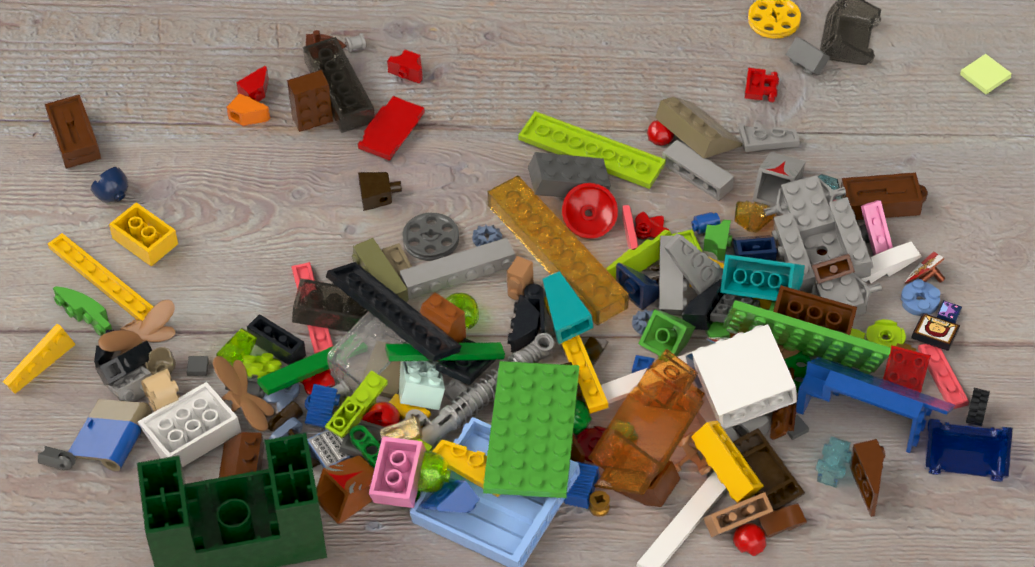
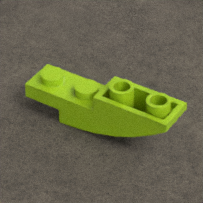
[325,370,388,438]

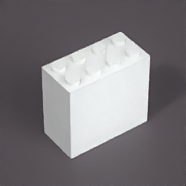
[692,324,797,429]

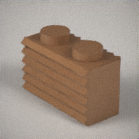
[507,256,534,300]

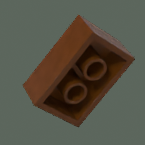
[287,70,333,132]

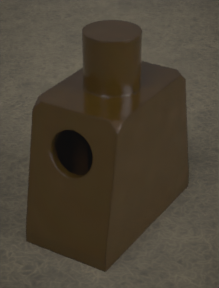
[358,172,402,211]

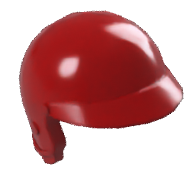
[362,402,400,431]

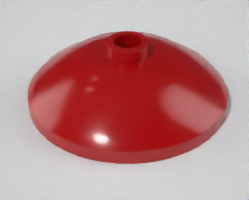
[562,183,618,239]

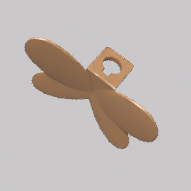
[98,300,175,355]
[213,356,274,431]

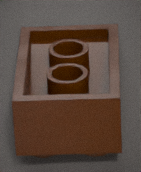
[850,439,885,517]
[603,455,681,507]

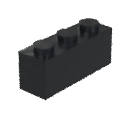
[247,314,306,365]

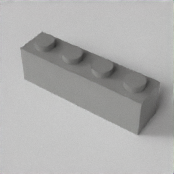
[662,140,734,201]
[659,236,687,315]

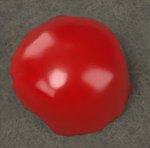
[647,120,674,146]
[733,523,766,556]

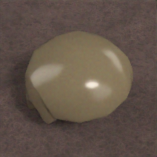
[145,347,176,375]

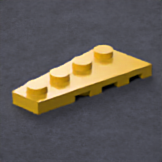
[3,324,76,394]
[430,440,500,497]

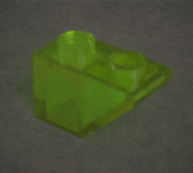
[216,328,257,367]

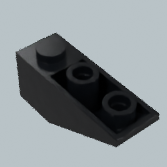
[95,340,152,385]

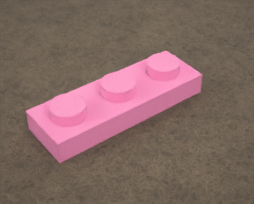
[861,200,893,255]

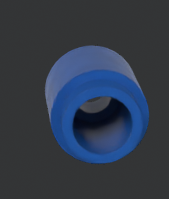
[691,212,720,234]

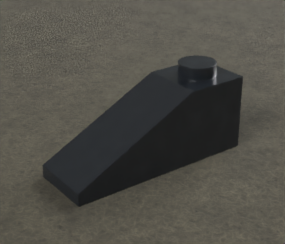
[682,279,726,330]

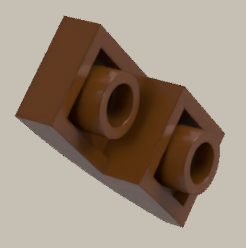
[759,503,807,538]

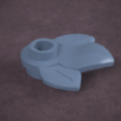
[263,383,300,412]

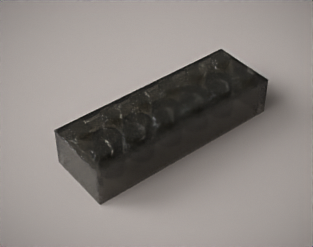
[303,37,375,133]

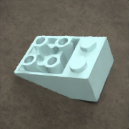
[399,361,445,410]

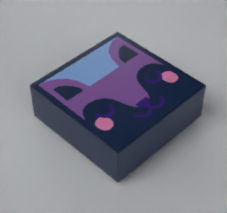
[937,300,962,324]

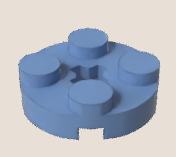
[901,279,940,316]

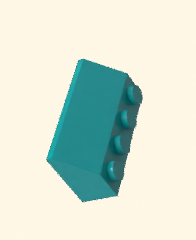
[720,254,805,301]

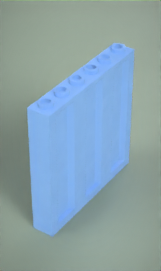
[410,417,580,567]

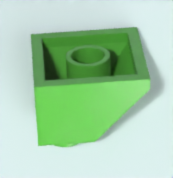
[638,309,695,360]

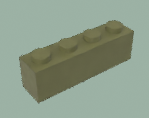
[352,238,409,302]

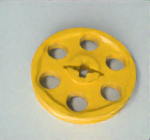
[748,0,801,39]

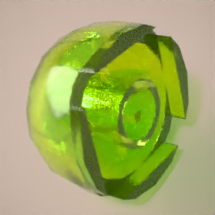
[446,292,479,330]
[417,450,451,493]

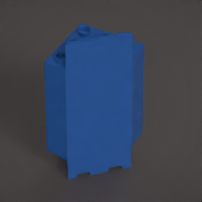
[796,356,955,453]

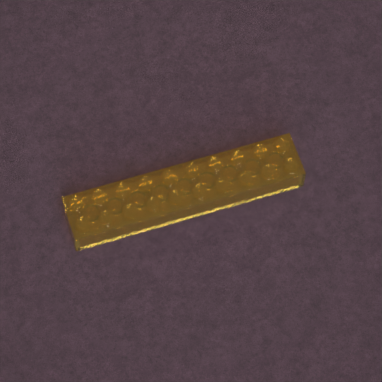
[487,175,629,326]

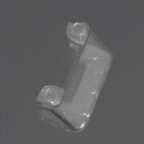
[327,311,409,392]

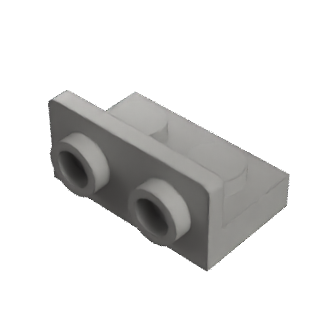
[108,366,152,402]

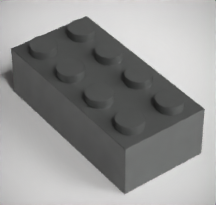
[528,152,611,197]

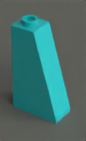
[543,271,594,344]

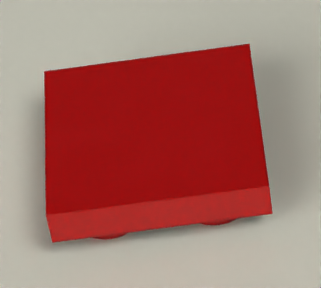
[883,345,931,392]

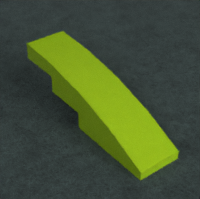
[603,230,672,286]

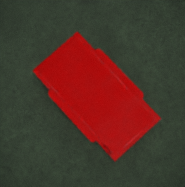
[358,96,425,161]

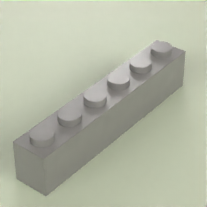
[400,238,515,299]

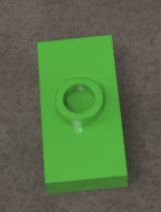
[703,219,732,261]

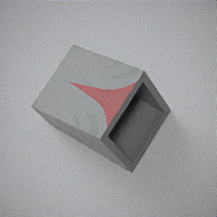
[752,152,806,207]

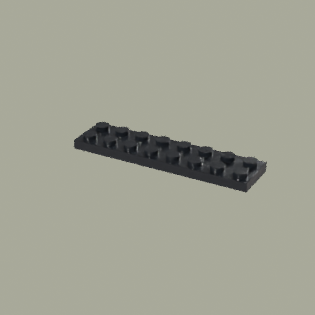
[326,262,461,362]

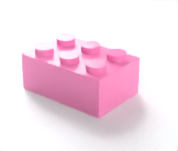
[369,436,427,508]

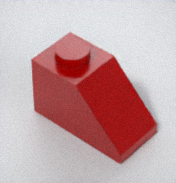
[236,66,269,102]

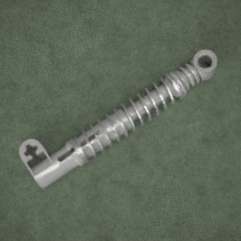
[403,333,554,446]

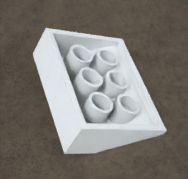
[138,382,241,467]

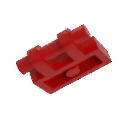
[745,68,779,102]

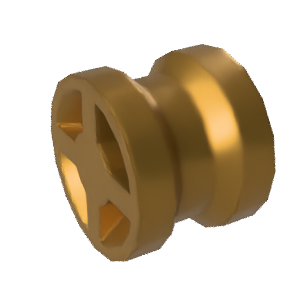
[589,490,610,517]

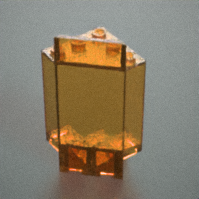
[588,349,705,495]

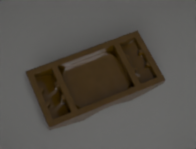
[733,428,805,512]

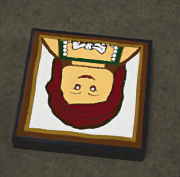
[911,313,960,351]

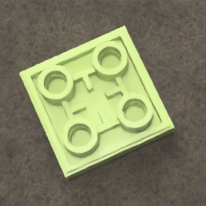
[960,54,1012,94]

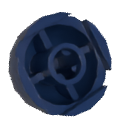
[90,167,128,203]

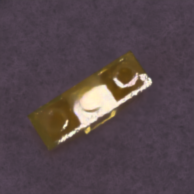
[735,200,776,233]

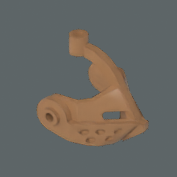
[674,432,712,475]

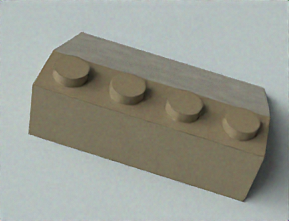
[655,96,743,159]

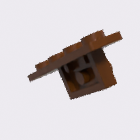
[770,367,798,440]

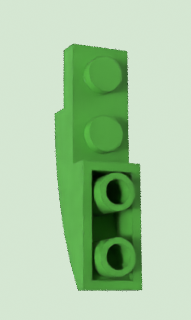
[53,286,112,336]

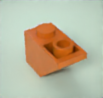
[227,93,270,126]

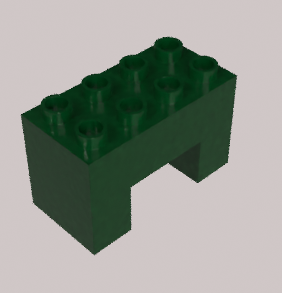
[137,433,327,567]

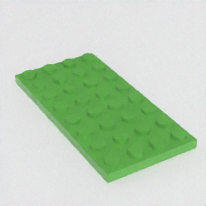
[723,300,891,374]
[483,361,579,498]

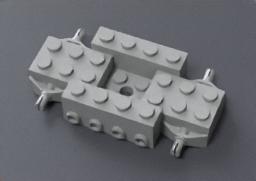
[764,175,882,316]

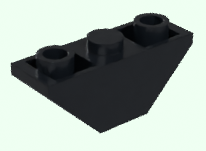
[508,295,540,353]

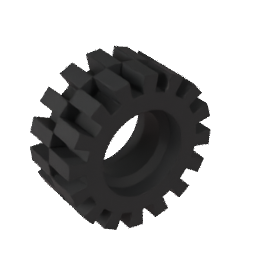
[966,388,990,426]

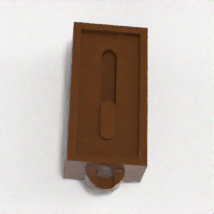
[45,94,101,169]
[841,172,928,220]

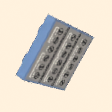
[307,430,354,468]

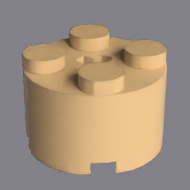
[141,369,180,412]

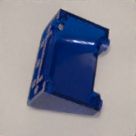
[925,419,1013,482]

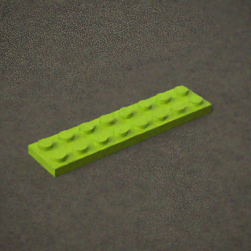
[518,111,666,189]

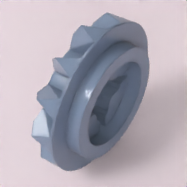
[472,224,502,247]
[632,308,654,335]

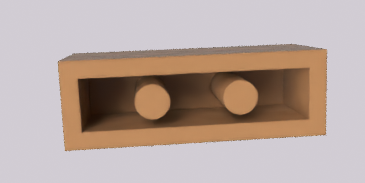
[703,492,773,538]

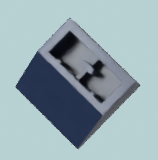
[732,235,777,261]

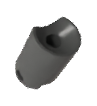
[38,446,76,470]

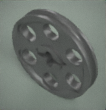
[403,213,459,261]

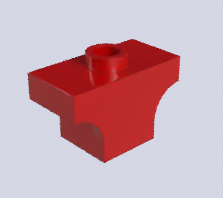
[387,50,423,84]

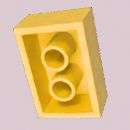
[109,202,178,266]

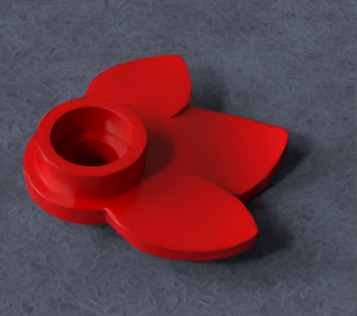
[635,211,669,239]
[300,367,335,395]

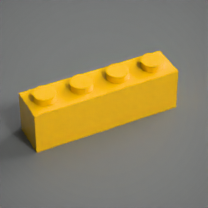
[691,421,763,503]

